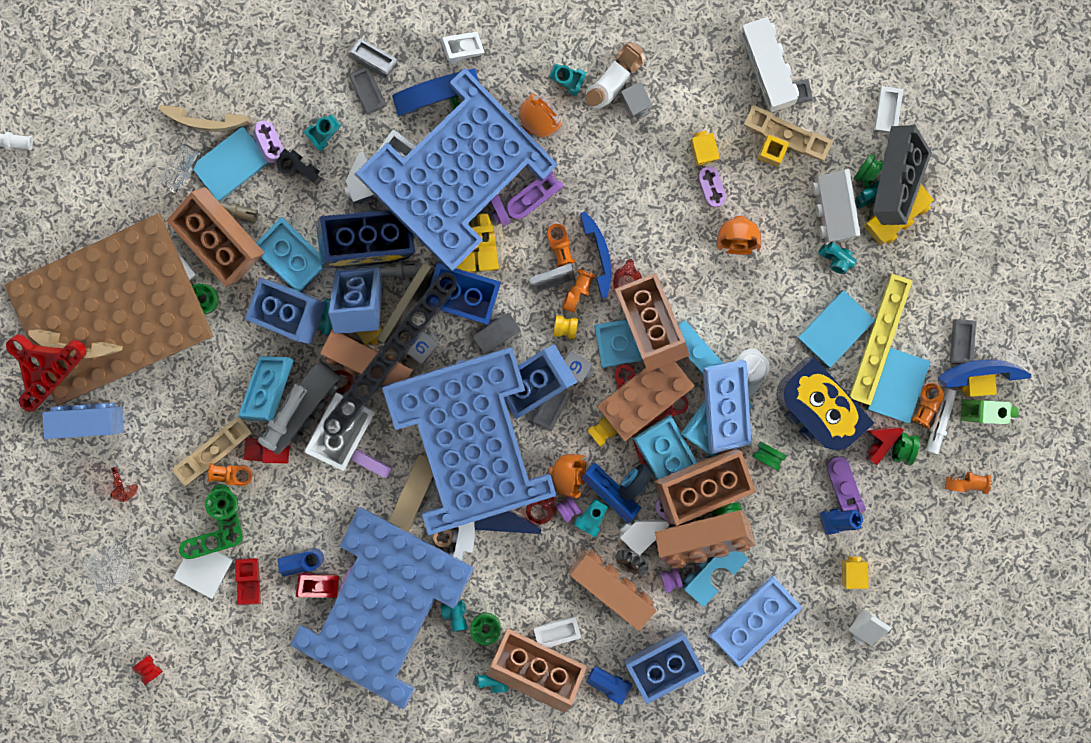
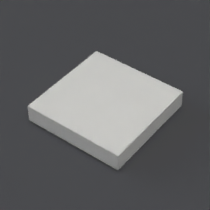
[174,540,234,599]

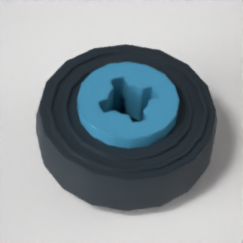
[618,464,652,501]

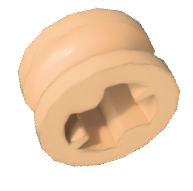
[433,529,453,547]

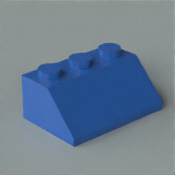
[426,263,501,325]

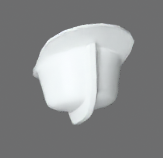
[735,349,769,396]

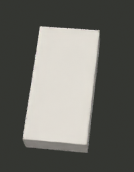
[874,86,903,133]
[533,616,581,647]

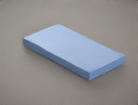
[703,360,752,454]
[709,576,802,667]

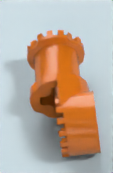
[547,224,576,268]
[562,269,596,313]
[911,383,945,429]
[207,463,253,486]
[944,471,992,494]

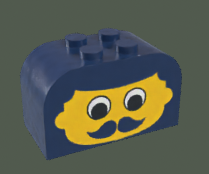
[315,210,415,269]
[777,357,874,450]

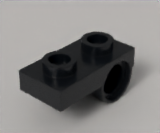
[276,148,322,185]

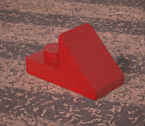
[866,427,904,465]
[244,438,290,464]
[296,571,340,598]

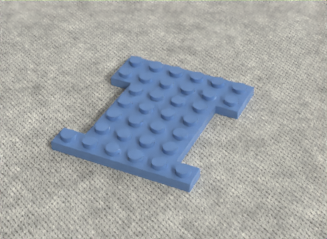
[354,68,558,272]
[382,347,557,535]
[290,507,475,709]

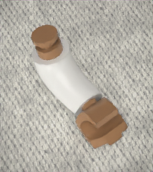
[585,42,647,108]

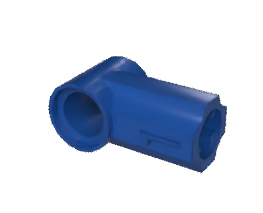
[820,508,863,535]
[278,548,324,577]
[586,665,633,705]

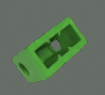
[961,399,1019,424]

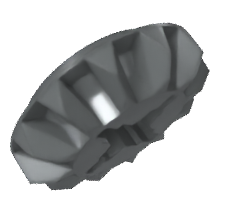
[615,550,648,576]

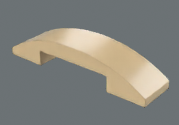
[159,105,252,132]
[744,105,833,161]
[28,329,123,358]
[171,416,253,486]
[389,454,433,532]

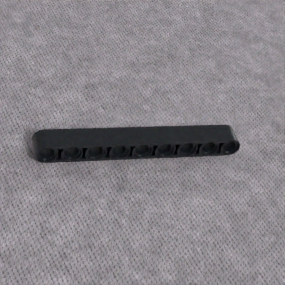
[323,273,457,438]

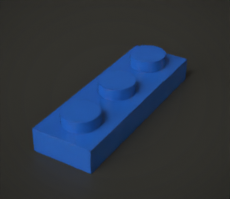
[581,462,642,523]

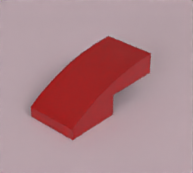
[235,558,261,606]

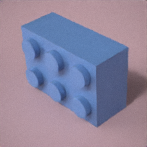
[329,267,384,334]
[245,278,327,344]
[504,344,577,419]
[42,403,124,439]
[624,629,705,704]

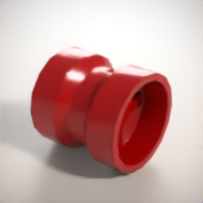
[132,654,163,685]

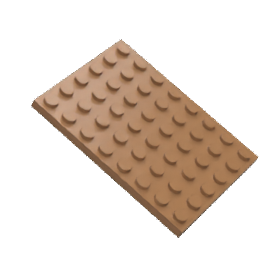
[4,214,214,406]

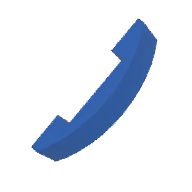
[392,69,479,117]
[580,212,611,299]
[938,359,1031,388]

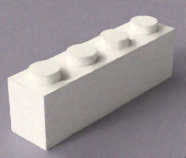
[740,17,799,112]

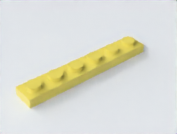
[849,274,913,405]

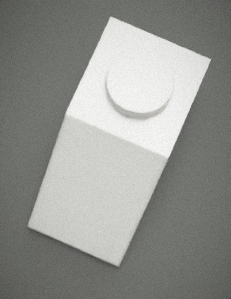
[344,151,376,204]
[619,520,670,555]
[849,609,891,646]

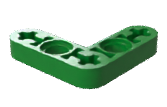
[179,484,244,559]

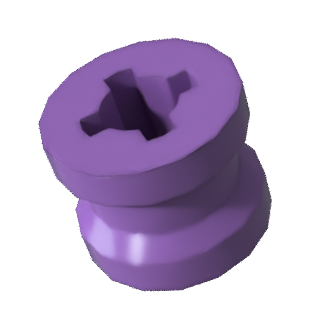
[555,497,582,523]
[660,568,683,593]

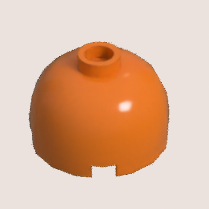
[519,93,562,138]
[717,216,762,255]
[549,454,586,498]

